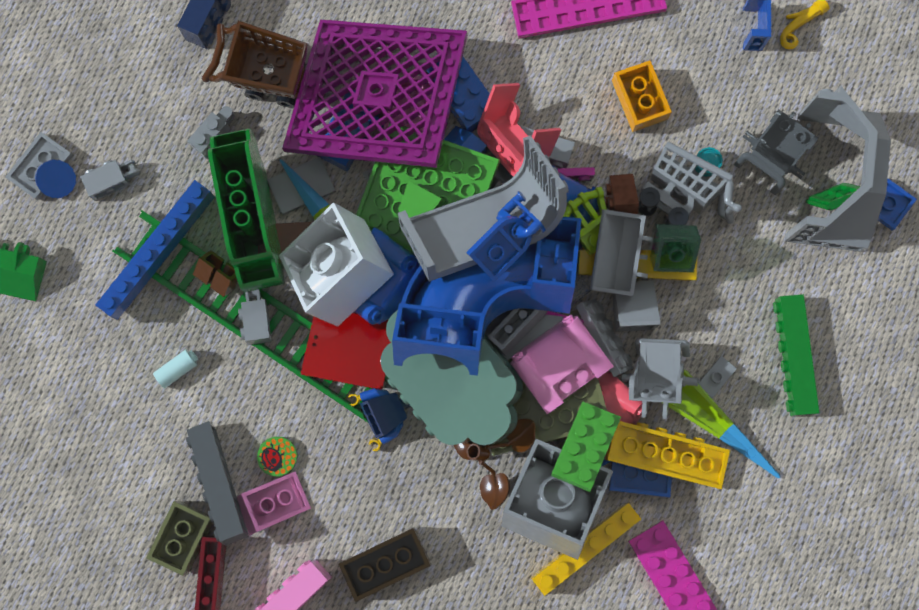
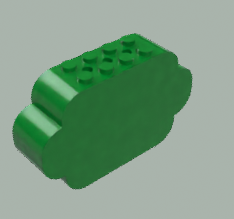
[208,128,284,293]

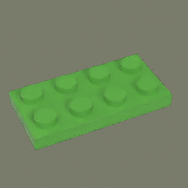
[551,401,621,492]

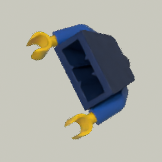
[348,388,411,452]

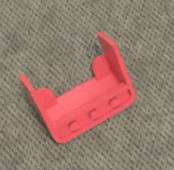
[477,83,561,177]

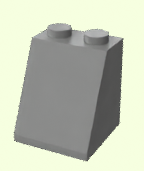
[612,278,660,332]

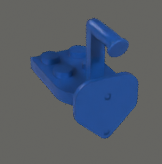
[466,191,546,282]

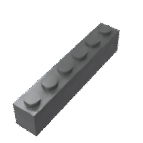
[186,421,249,546]

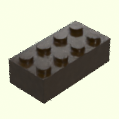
[339,527,431,602]

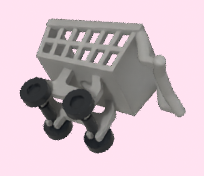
[638,142,742,236]

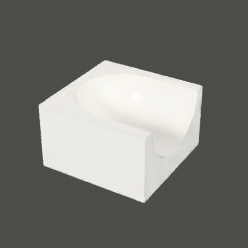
[279,202,394,326]

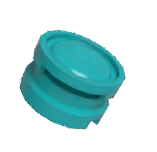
[694,147,723,177]

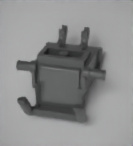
[734,109,819,195]

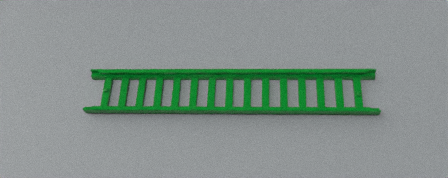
[112,210,389,423]

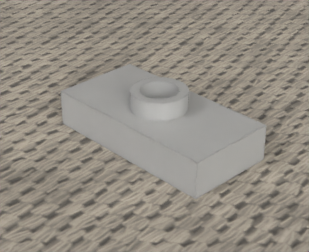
[698,356,737,398]

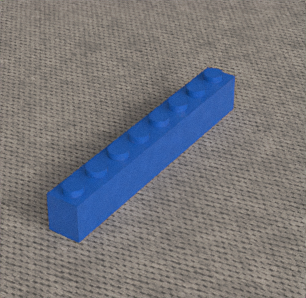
[95,180,215,320]

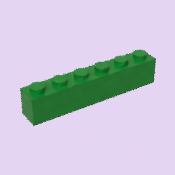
[773,294,820,416]

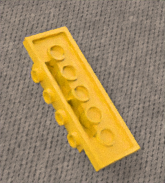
[605,421,730,490]

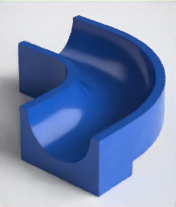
[392,216,581,376]

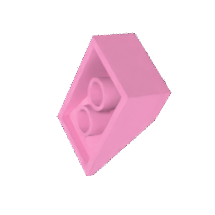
[237,471,311,535]

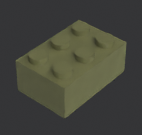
[146,501,213,576]

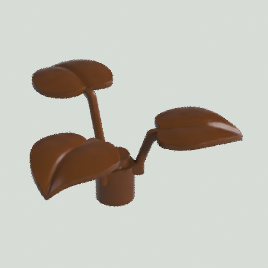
[453,419,535,510]

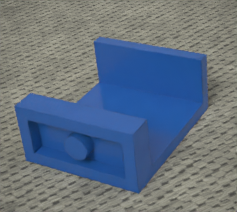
[743,0,771,51]

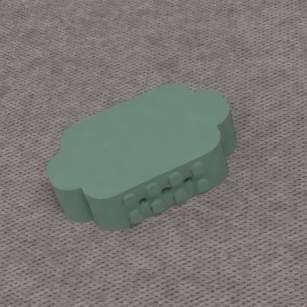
[381,310,523,445]

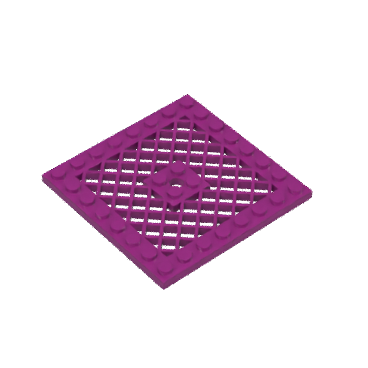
[282,19,468,168]

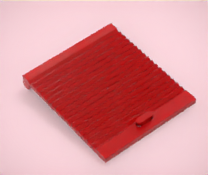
[301,313,391,389]

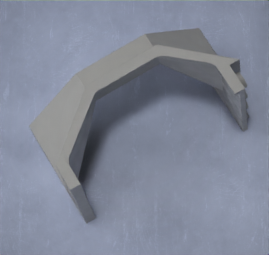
[784,85,891,252]

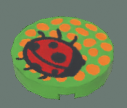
[257,437,298,477]

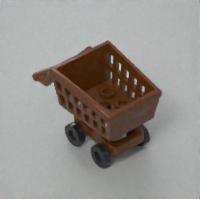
[202,20,308,108]

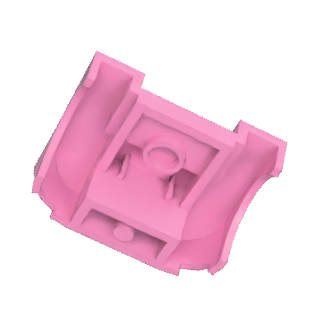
[511,315,614,414]

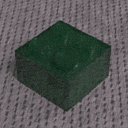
[650,224,701,272]

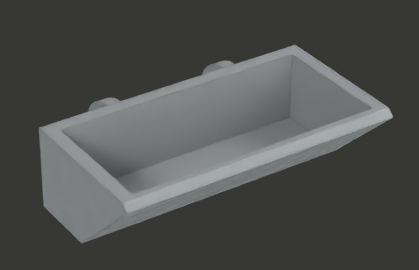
[590,209,654,296]

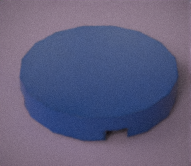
[35,159,76,198]

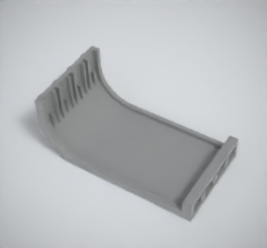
[398,135,569,282]

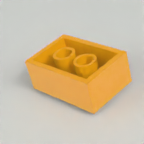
[612,60,672,132]

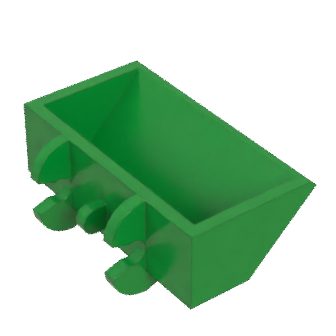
[0,242,47,301]

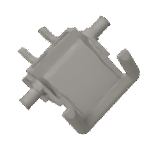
[622,338,698,419]

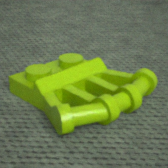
[564,187,607,255]

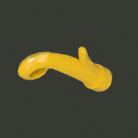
[779,0,830,49]

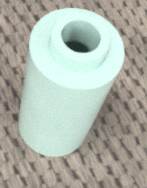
[153,349,198,389]

